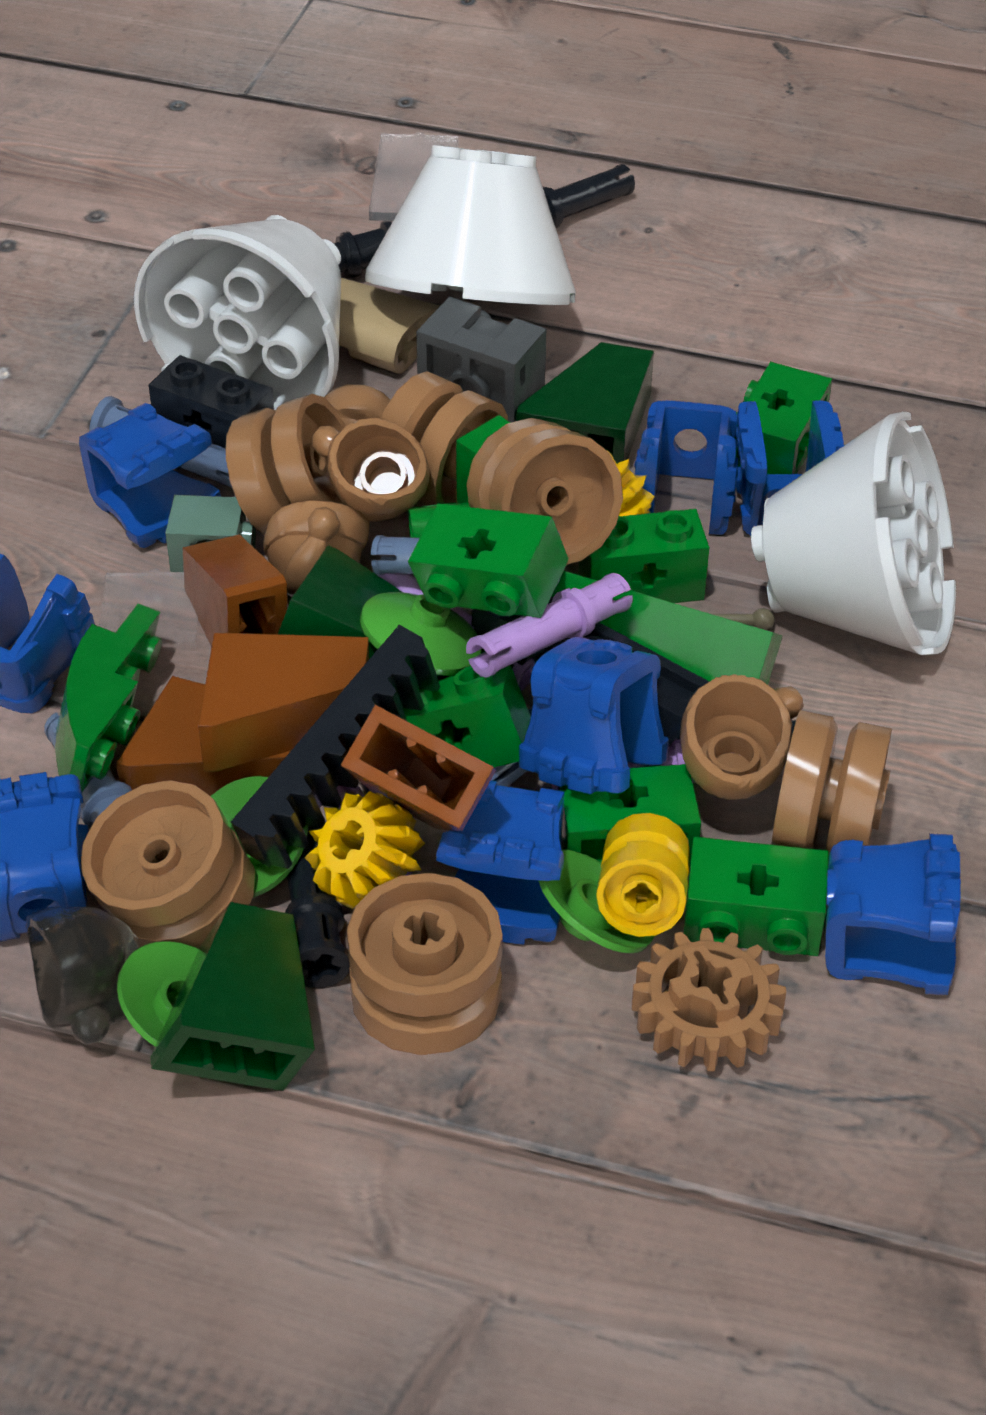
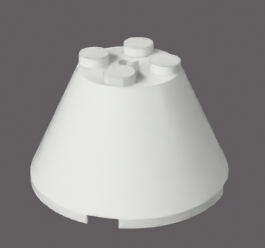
[365,145,576,305]
[134,215,341,410]
[751,412,956,656]

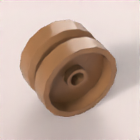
[381,371,508,506]
[226,394,346,535]
[467,418,623,565]
[771,710,892,859]
[80,780,255,949]
[347,873,503,1055]

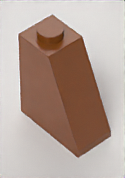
[182,534,287,648]
[198,633,369,772]
[116,676,291,796]
[341,705,496,831]

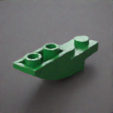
[55,603,162,792]

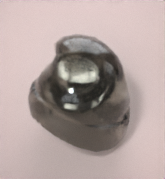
[26,906,141,1045]

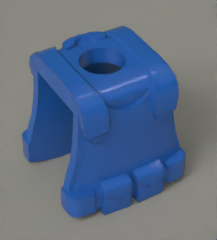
[634,400,738,535]
[735,401,844,536]
[79,403,221,548]
[0,554,95,714]
[519,637,669,794]
[0,772,90,942]
[436,780,565,945]
[825,833,961,995]

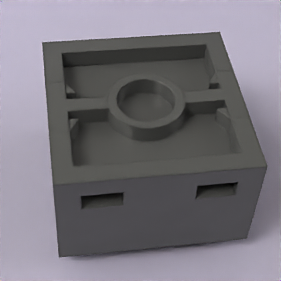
[417,296,547,422]

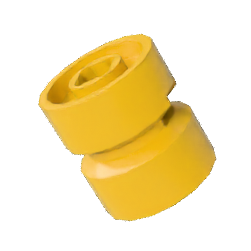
[596,813,691,937]

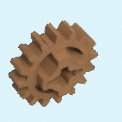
[632,928,787,1071]

